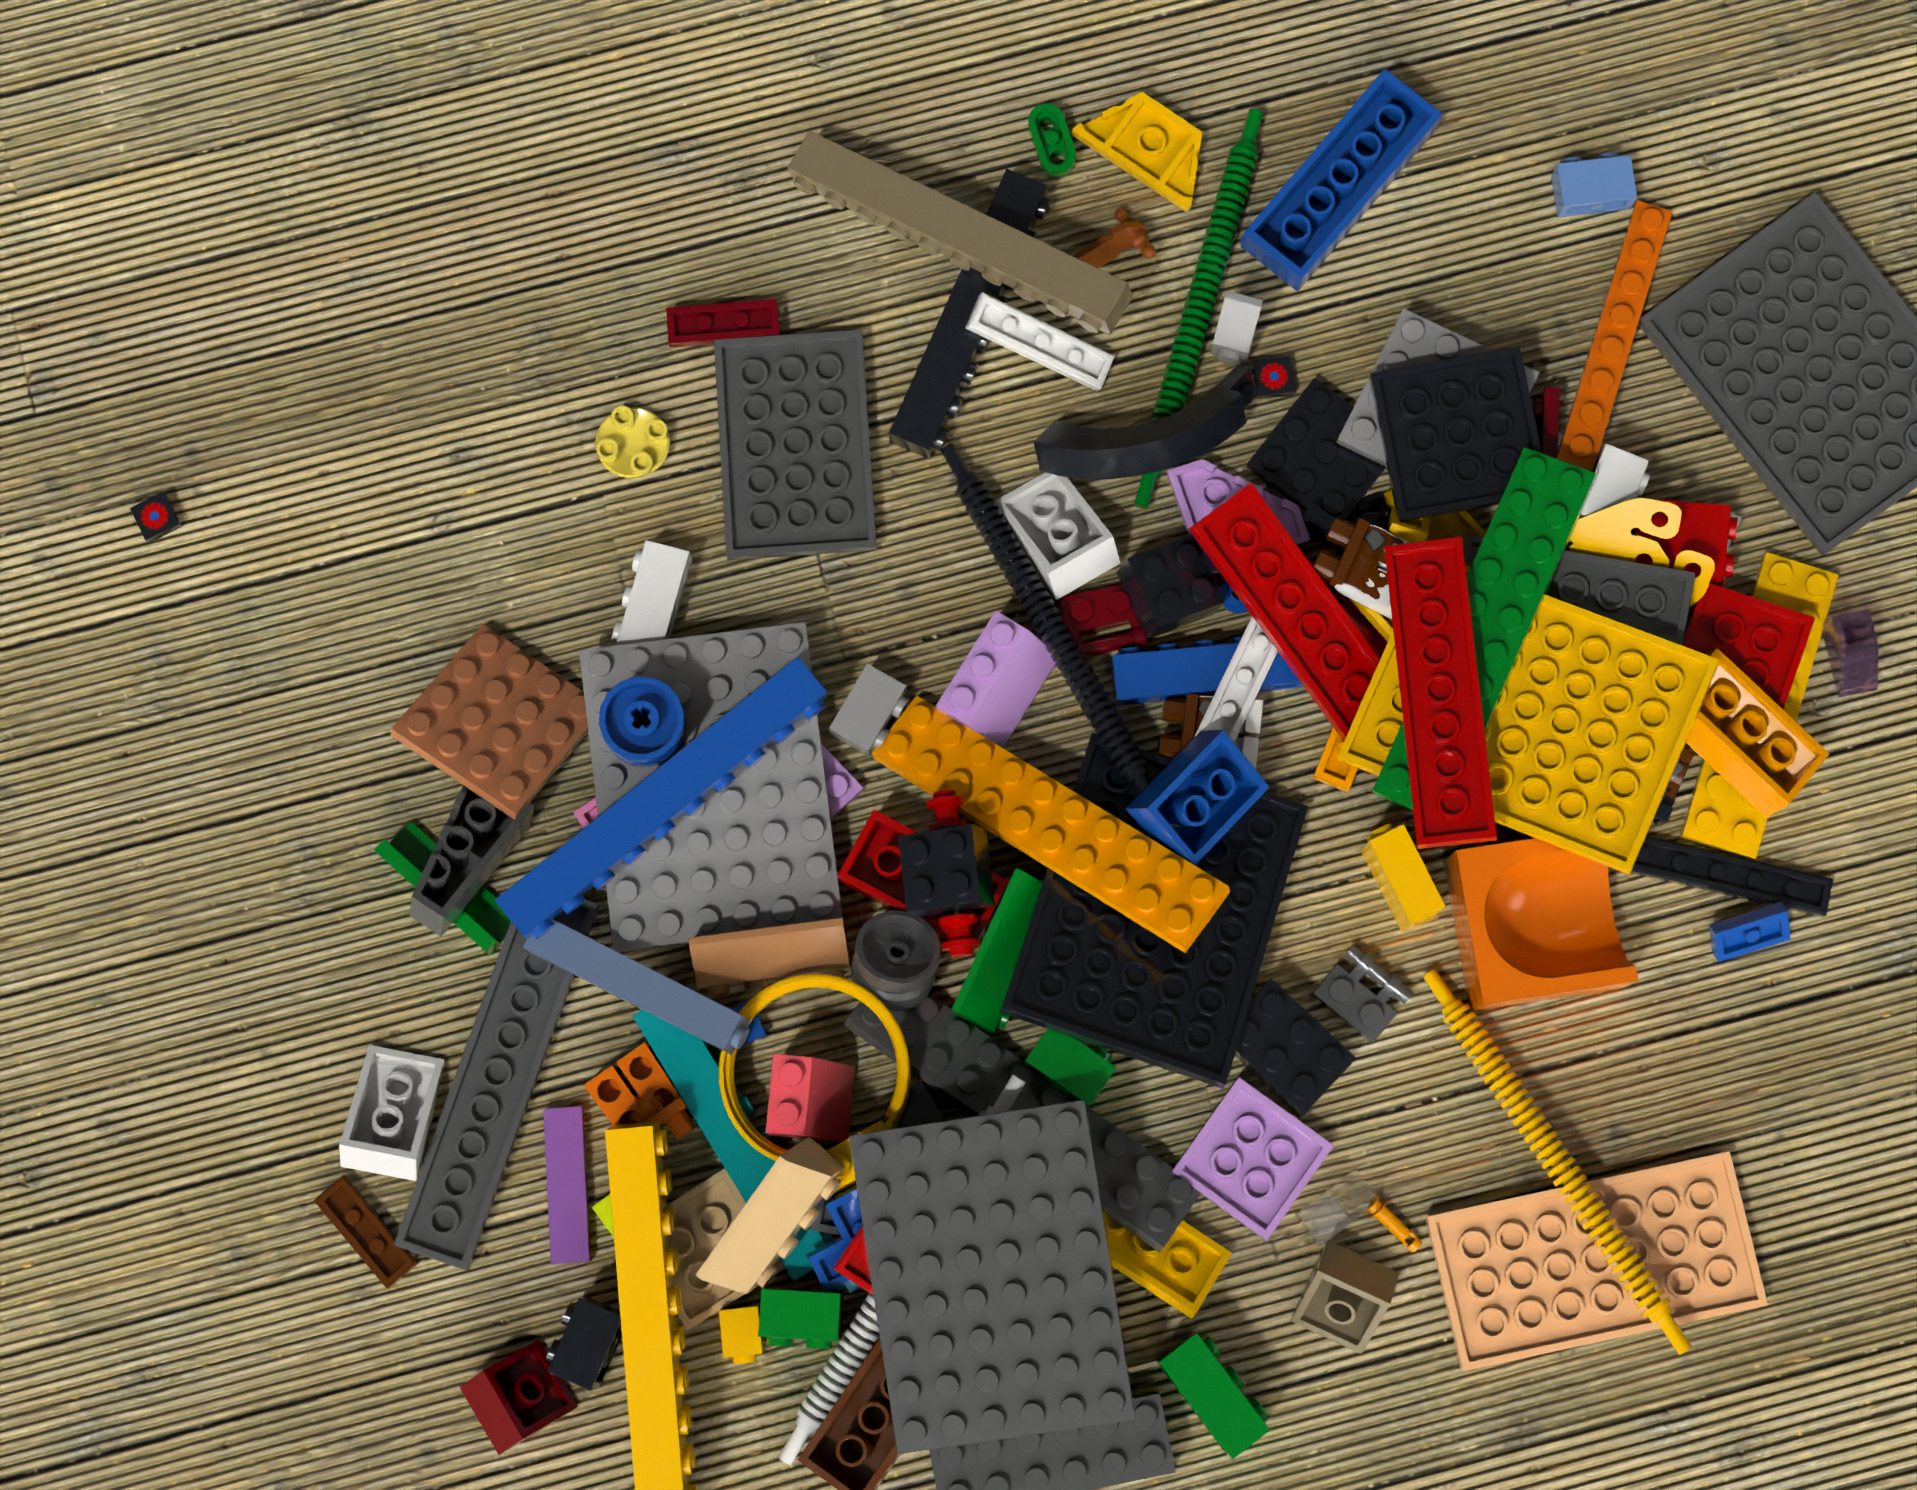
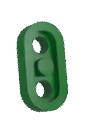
[1028,103,1076,177]

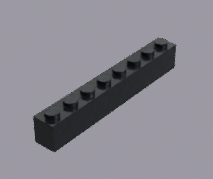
[889,168,1051,460]

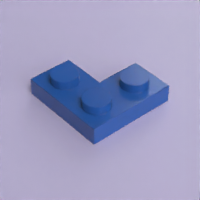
[806,1185,862,1292]

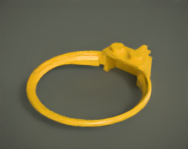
[719,973,911,1194]

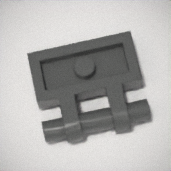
[1312,944,1414,1043]

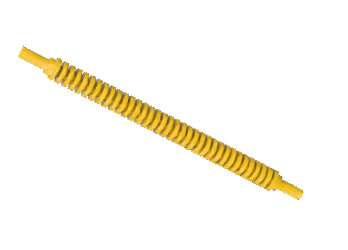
[1423,969,1693,1355]

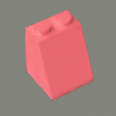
[765,1054,855,1143]

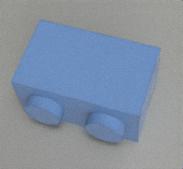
[1551,152,1637,218]

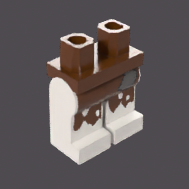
[1313,518,1418,619]
[1157,693,1263,770]

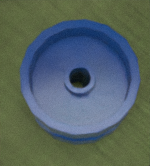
[599,676,687,767]

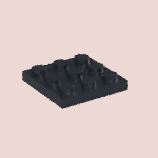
[1246,378,1387,520]

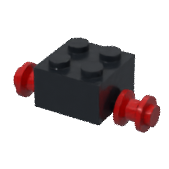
[898,790,995,958]

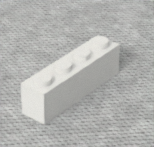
[612,540,692,645]

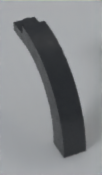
[1034,364,1255,479]

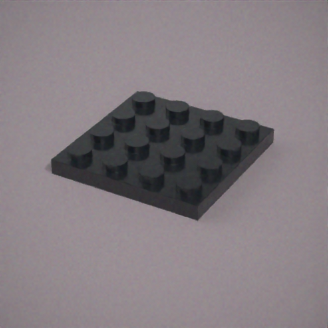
[1369,346,1542,522]

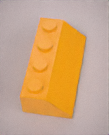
[1686,648,1830,818]

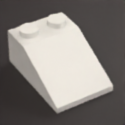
[995,472,1120,600]
[339,1045,445,1181]

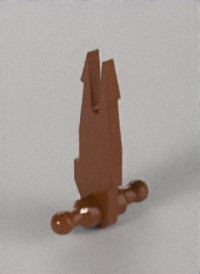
[1073,207,1156,268]

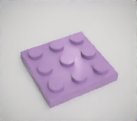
[1172,1077,1334,1241]

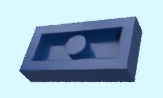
[1709,902,1791,962]

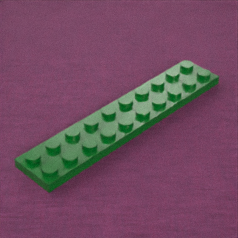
[1372,447,1596,810]

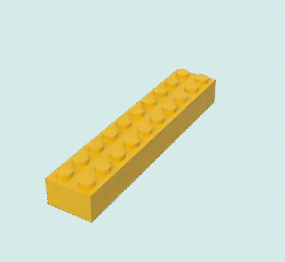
[605,1121,698,1490]

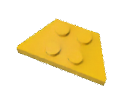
[1072,92,1202,213]

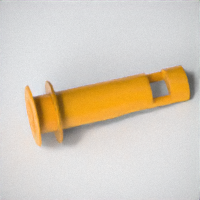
[1363,1194,1423,1253]

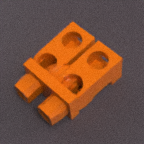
[583,1042,695,1140]

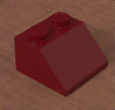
[460,1340,578,1455]

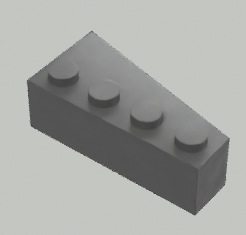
[409,785,534,937]

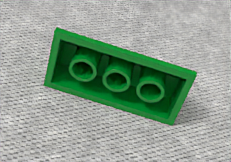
[952,868,1042,1034]

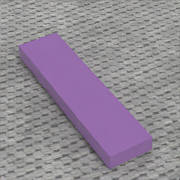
[543,1106,591,1264]

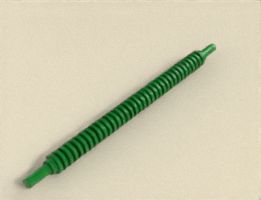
[1134,108,1263,509]

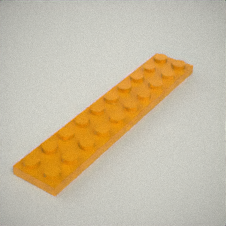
[872,695,1230,953]

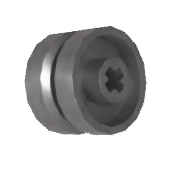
[851,910,941,1011]

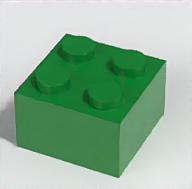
[1024,1029,1117,1110]
[758,1288,844,1349]

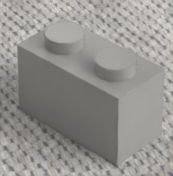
[829,664,910,757]

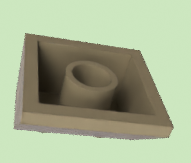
[1291,1240,1399,1354]

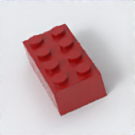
[837,809,1009,952]

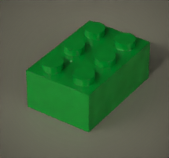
[1155,1332,1270,1460]

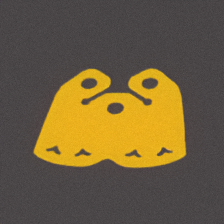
[1568,498,1715,607]

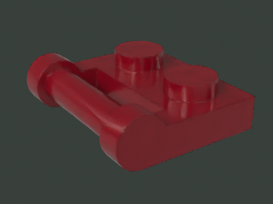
[1059,584,1147,657]

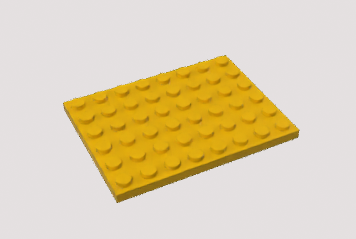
[1338,565,1719,875]

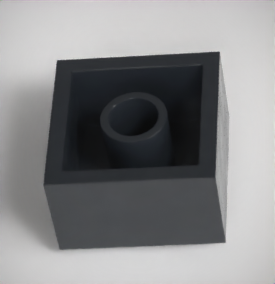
[1116,535,1225,640]
[545,1297,622,1391]

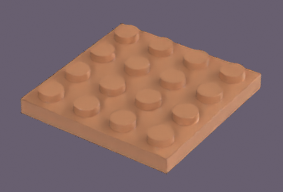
[390,624,588,820]

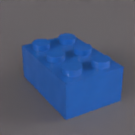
[1126,730,1269,865]

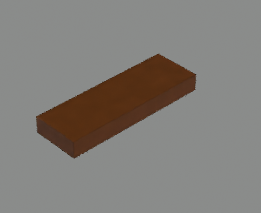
[314,1175,419,1289]

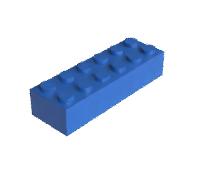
[1240,69,1442,292]

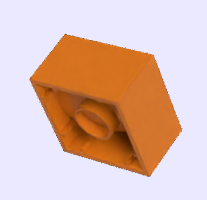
[1444,838,1639,1012]

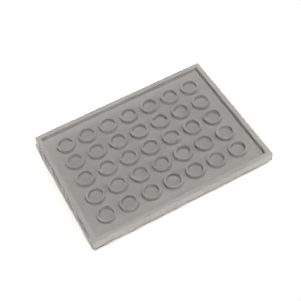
[579,622,843,952]

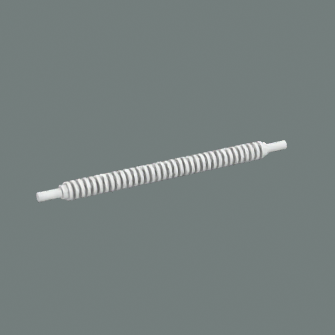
[778,1074,1026,1465]

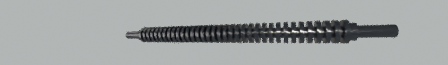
[941,444,1151,794]

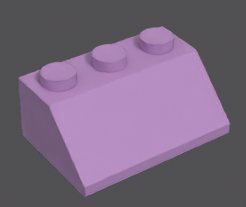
[936,611,1056,748]

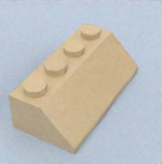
[696,1137,845,1294]

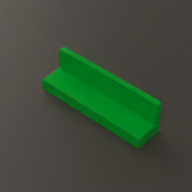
[374,822,511,955]

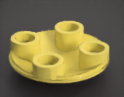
[595,406,670,478]

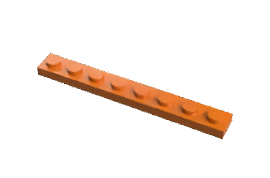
[1556,200,1673,472]

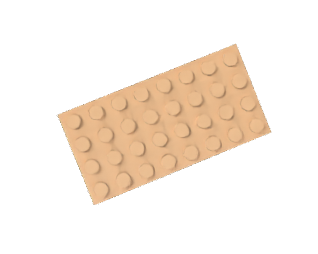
[1425,1151,1768,1371]

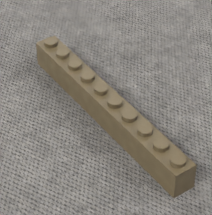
[787,130,1133,335]

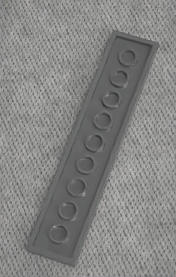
[394,900,599,1270]
[844,993,1201,1253]

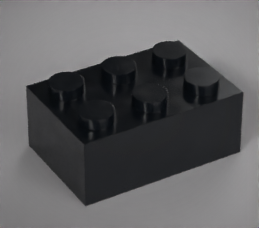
[1235,978,1357,1117]

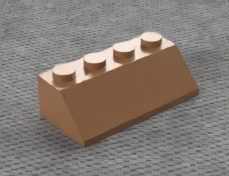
[688,918,851,996]

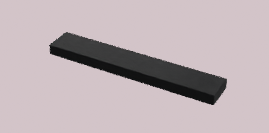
[1608,836,1833,917]

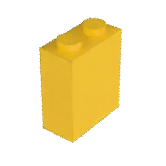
[1361,823,1446,932]

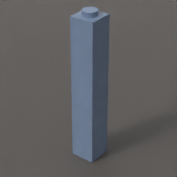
[523,919,749,1055]

